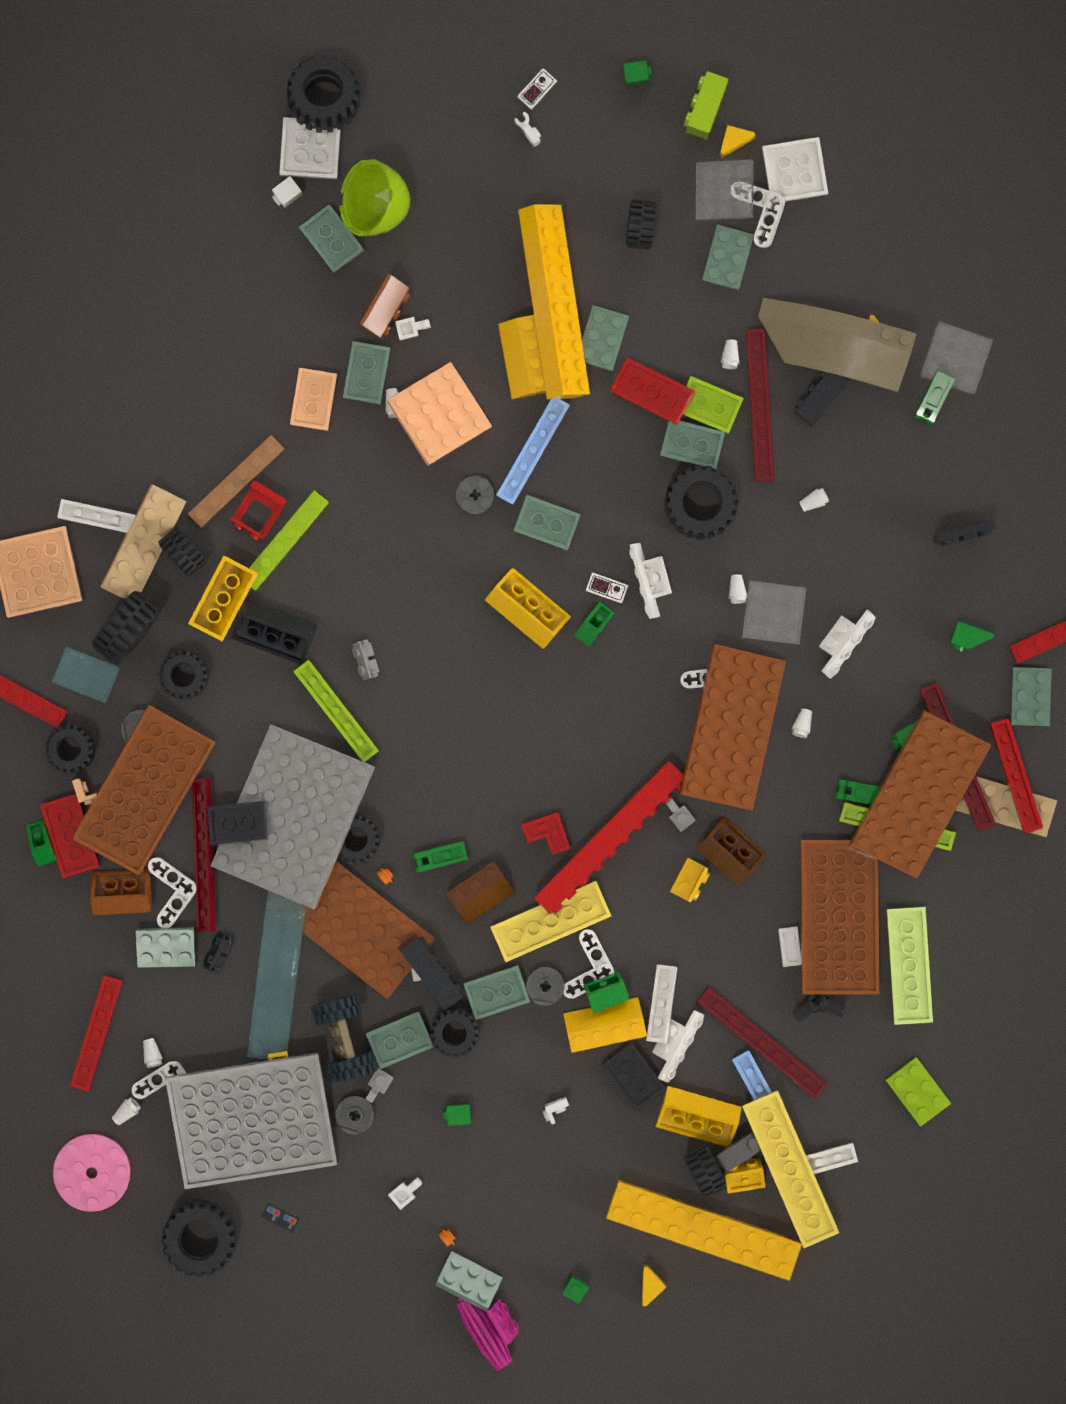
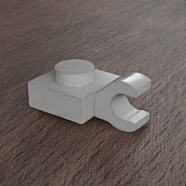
[665,798,696,832]
[366,1068,394,1103]

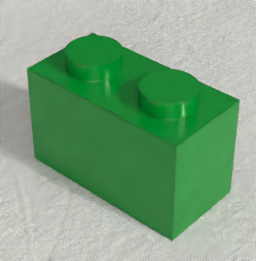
[583,972,630,1013]

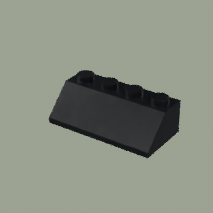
[231,598,317,665]

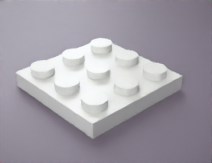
[280,117,341,179]
[762,137,828,204]

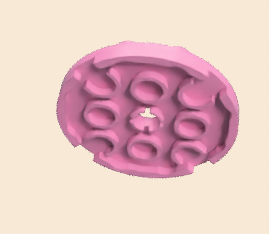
[53,1134,131,1212]

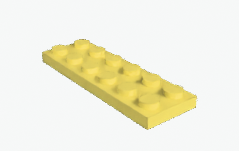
[491,881,611,962]

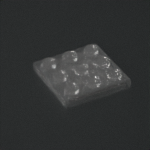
[696,159,754,221]
[920,321,993,395]
[742,581,806,645]

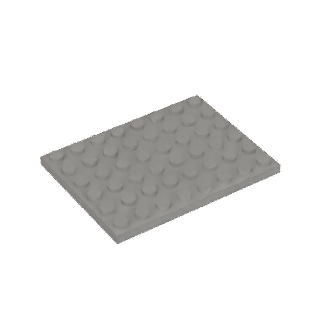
[211,724,375,910]
[165,1053,337,1189]

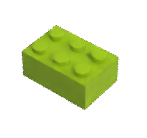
[684,71,729,140]

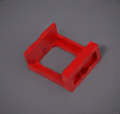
[230,480,288,541]

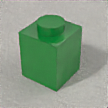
[623,60,652,87]
[443,1103,471,1126]
[562,1274,589,1304]

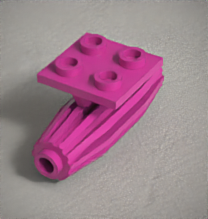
[456,1298,519,1371]

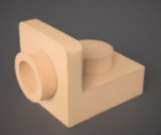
[72,778,97,805]

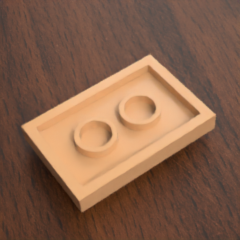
[290,368,337,431]

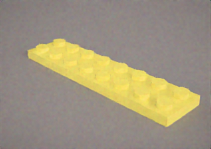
[742,1091,839,1248]

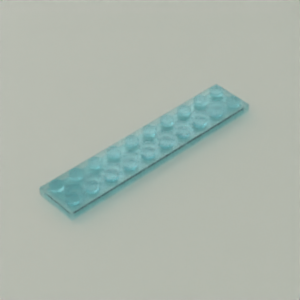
[247,890,306,1060]

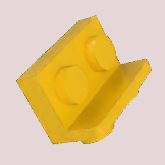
[670,858,710,903]
[724,1158,766,1194]

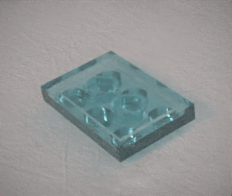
[52,647,120,703]

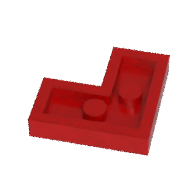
[522,812,570,855]

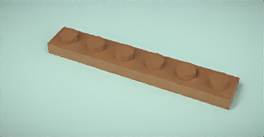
[188,435,285,528]

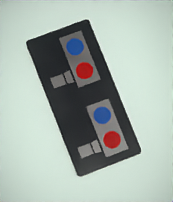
[261,1202,300,1233]

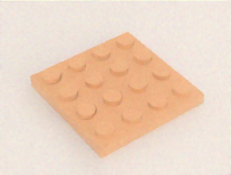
[386,362,492,466]
[0,526,83,618]

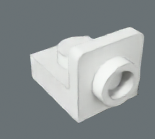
[543,1096,569,1125]

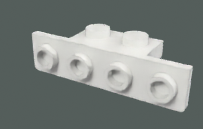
[629,543,672,619]
[819,610,876,679]
[652,1010,704,1083]

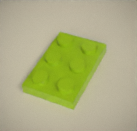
[683,376,744,434]
[886,1057,951,1127]

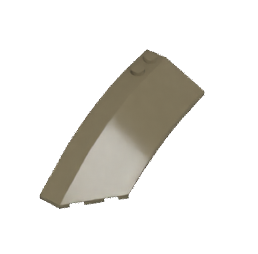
[758,298,916,392]

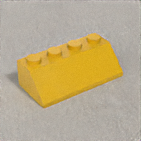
[498,315,546,399]
[188,556,258,642]
[485,568,571,649]
[563,997,647,1053]
[656,1086,742,1147]

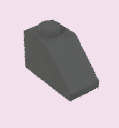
[715,1132,761,1173]

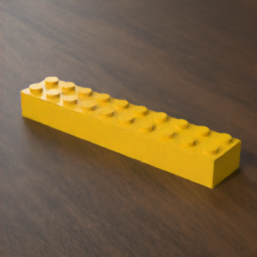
[518,205,590,399]
[606,1179,802,1281]

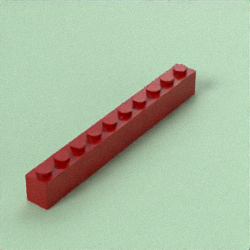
[533,761,683,914]

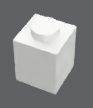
[272,176,303,208]

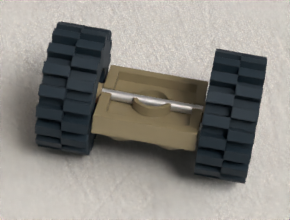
[311,994,378,1083]

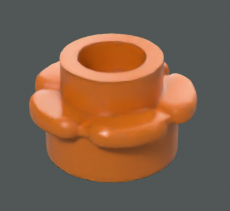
[376,868,394,885]
[438,1229,455,1247]

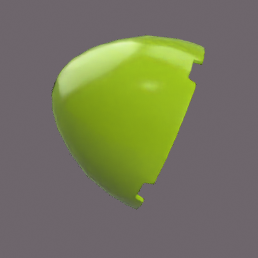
[340,159,411,236]

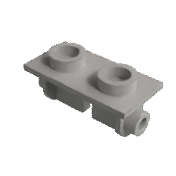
[352,639,379,681]

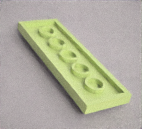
[886,907,933,1025]

